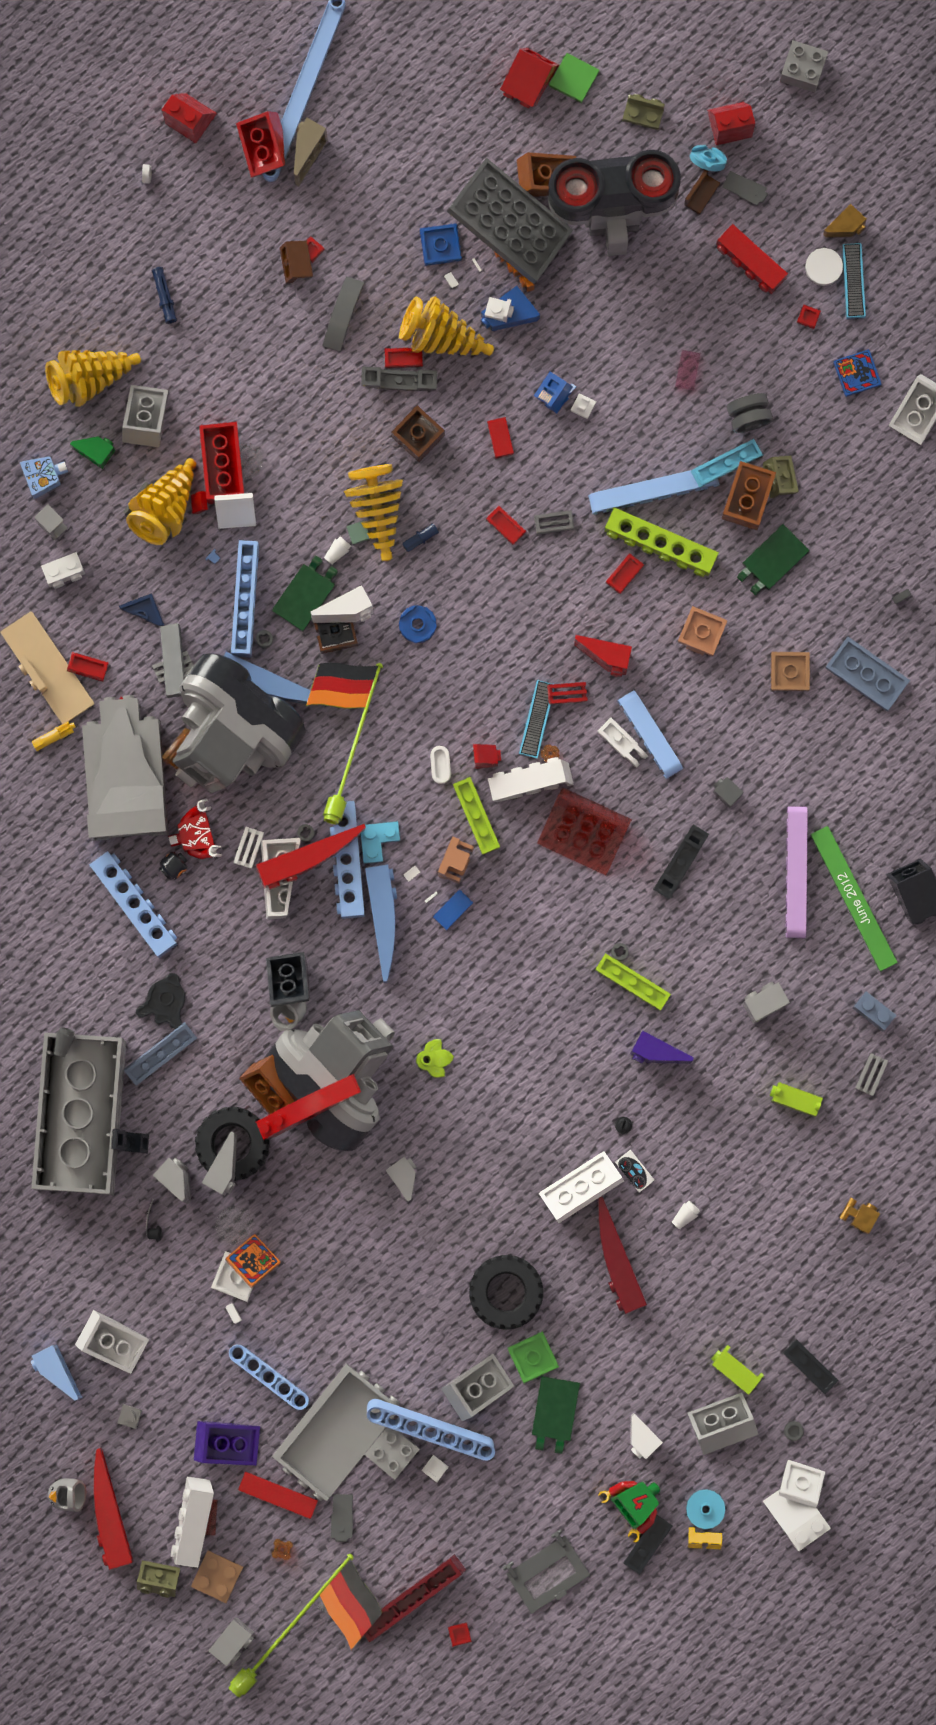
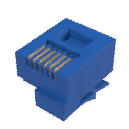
[534,372,577,414]

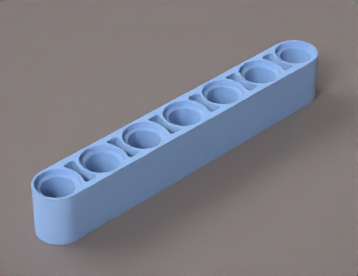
[588,470,720,515]
[367,1399,495,1461]

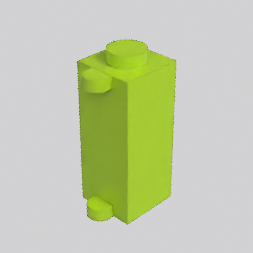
[769,1082,823,1117]
[711,1345,764,1395]

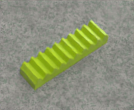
[453,777,500,855]
[595,953,671,1011]

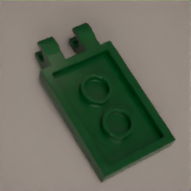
[737,524,810,596]
[272,555,338,632]
[532,1376,580,1454]

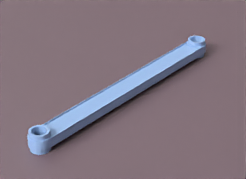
[263,0,346,182]

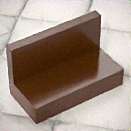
[684,170,720,215]
[279,240,313,284]

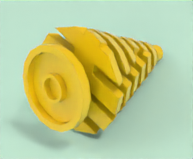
[399,296,494,356]
[45,350,141,407]
[126,458,197,545]
[344,464,403,561]

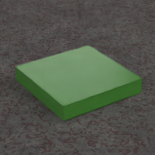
[549,53,600,103]
[508,1331,559,1383]

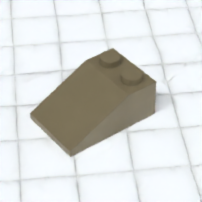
[294,118,328,187]

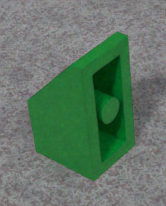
[70,436,115,469]

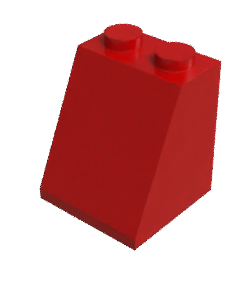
[500,48,559,108]
[162,93,217,143]
[707,102,755,146]

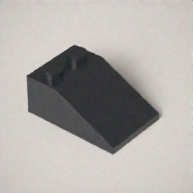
[266,952,309,1007]

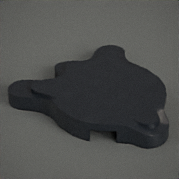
[136,973,186,1029]

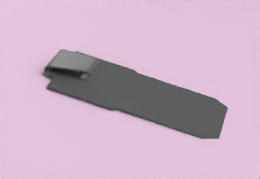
[722,171,768,205]
[331,1494,353,1542]

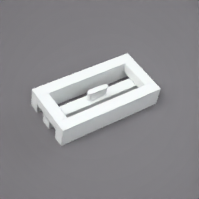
[233,827,264,869]

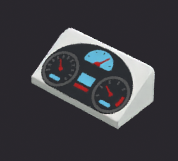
[615,1150,654,1192]

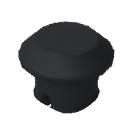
[615,1117,632,1134]
[147,1225,162,1243]

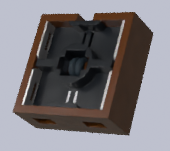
[314,622,358,654]

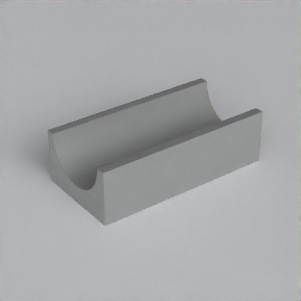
[31,1033,126,1196]

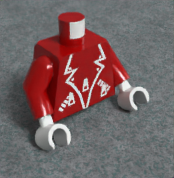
[169,799,222,859]

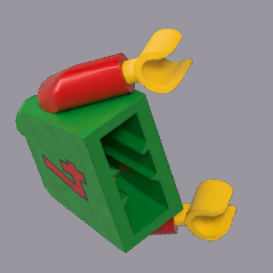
[598,1481,660,1542]

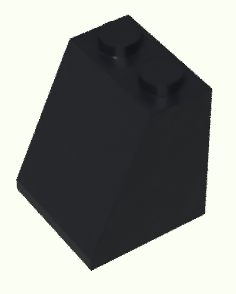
[886,859,936,925]

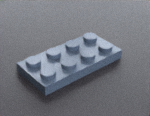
[825,637,910,712]

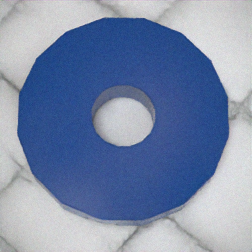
[399,605,437,643]

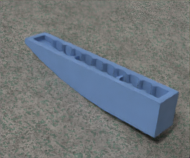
[224,652,326,706]
[365,864,397,983]

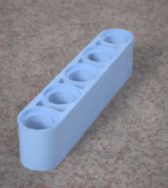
[617,690,683,779]
[229,1345,309,1410]

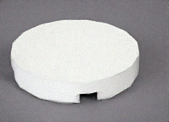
[805,248,843,286]

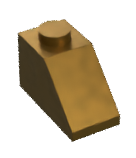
[823,204,867,237]

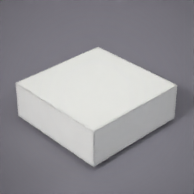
[226,1303,242,1324]
[421,1455,449,1482]

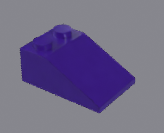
[630,1030,694,1064]
[194,1421,260,1466]

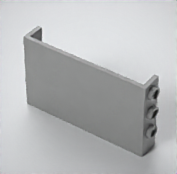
[272,1364,400,1501]

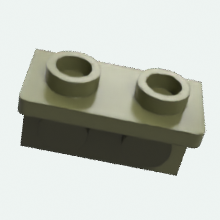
[622,94,665,130]
[763,456,799,498]
[137,1560,181,1598]

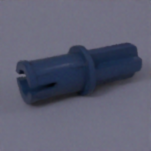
[402,523,439,552]

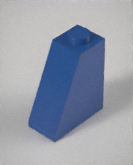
[481,286,540,331]

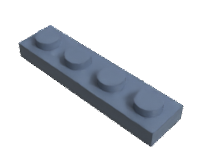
[124,1022,197,1085]

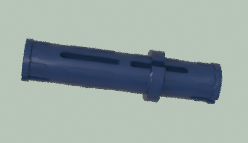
[151,267,177,324]

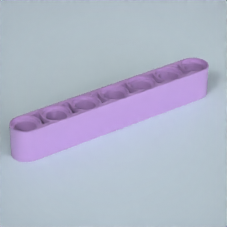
[786,806,807,938]

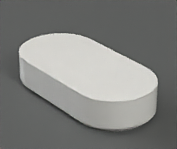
[430,746,451,784]

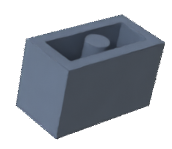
[853,991,896,1032]

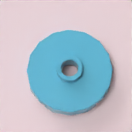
[690,145,727,171]
[686,1489,725,1529]

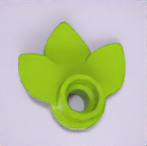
[416,1039,454,1078]

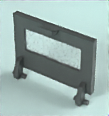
[502,1529,590,1614]

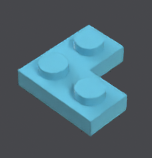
[361,821,400,864]

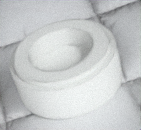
[142,164,152,184]

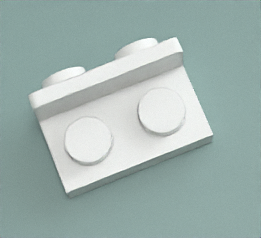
[41,552,85,589]

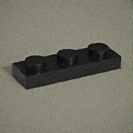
[783,1339,839,1394]
[623,1515,673,1575]

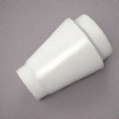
[324,537,351,565]
[672,1201,700,1229]

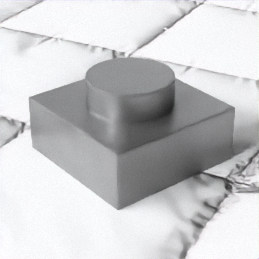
[117,1404,142,1429]

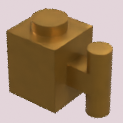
[839,1197,880,1234]

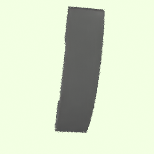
[323,276,364,352]
[361,366,437,391]

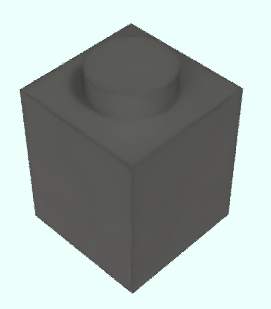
[713,777,744,809]

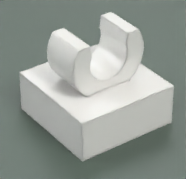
[571,393,596,419]

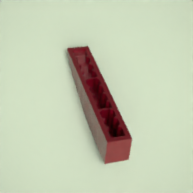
[598,1196,647,1314]
[364,1554,466,1643]

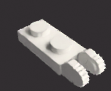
[597,718,648,768]

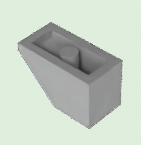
[386,1157,417,1202]

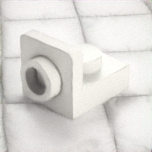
[485,297,514,322]

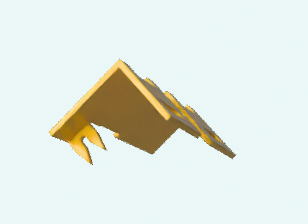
[688,1527,722,1549]

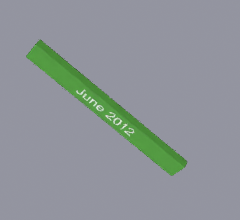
[810,826,898,971]

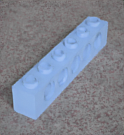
[231,540,259,658]
[330,801,365,919]
[89,851,178,958]

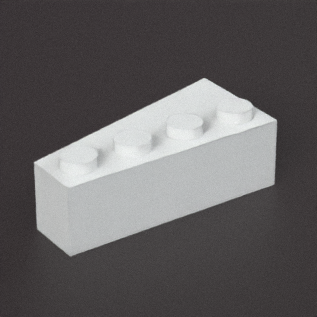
[488,757,574,802]
[261,838,301,919]
[171,1477,214,1568]

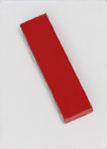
[238,1471,318,1519]

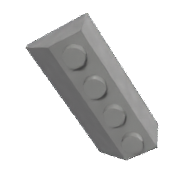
[153,1158,191,1204]

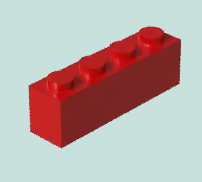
[716,224,788,294]

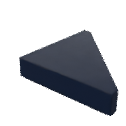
[119,593,164,626]

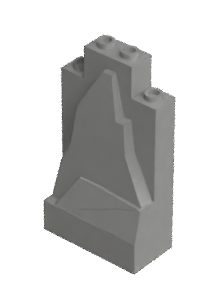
[82,695,169,841]

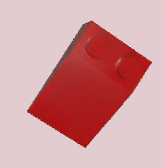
[236,111,285,178]
[574,635,632,677]

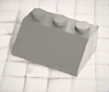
[688,1393,759,1455]

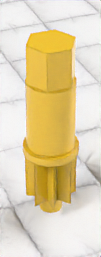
[32,722,76,751]

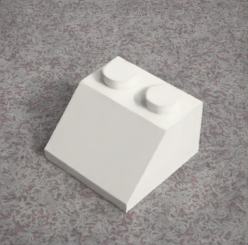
[631,1413,663,1459]

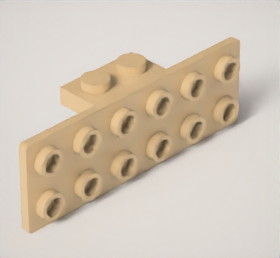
[1,612,94,724]

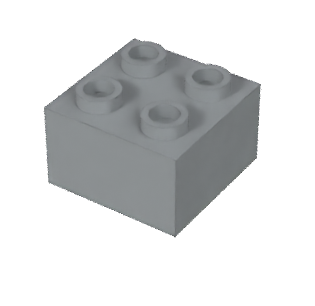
[780,40,828,92]
[742,982,790,1024]
[365,1428,420,1480]
[209,1617,254,1666]

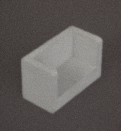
[34,504,67,541]

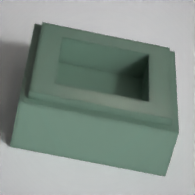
[346,521,370,545]

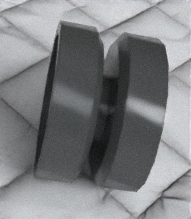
[727,393,774,433]

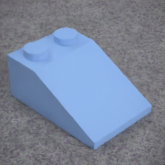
[31,1345,82,1400]

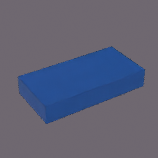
[433,889,473,931]

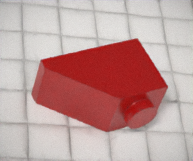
[473,744,501,769]

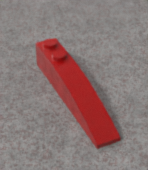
[256,824,366,890]
[256,1074,361,1140]
[94,1448,134,1570]

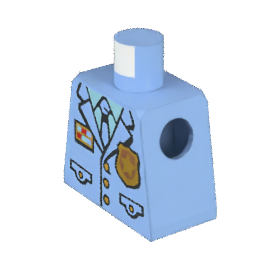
[20,457,68,499]

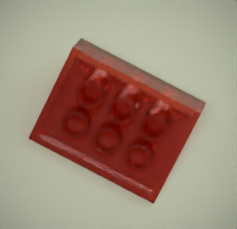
[537,788,632,875]

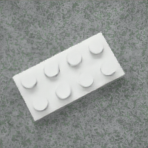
[539,1152,624,1223]

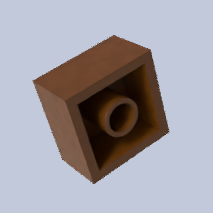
[391,405,445,462]

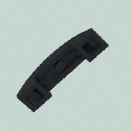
[653,824,709,899]
[111,1129,149,1154]

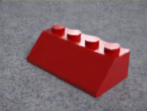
[199,422,244,505]

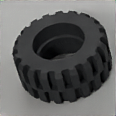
[195,1106,270,1181]
[469,1255,543,1330]

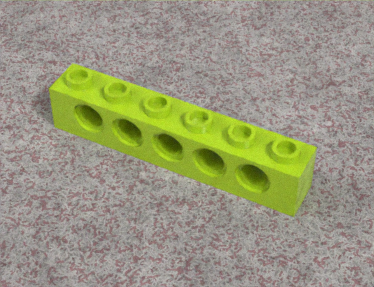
[604,507,719,577]

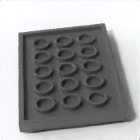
[447,158,573,284]

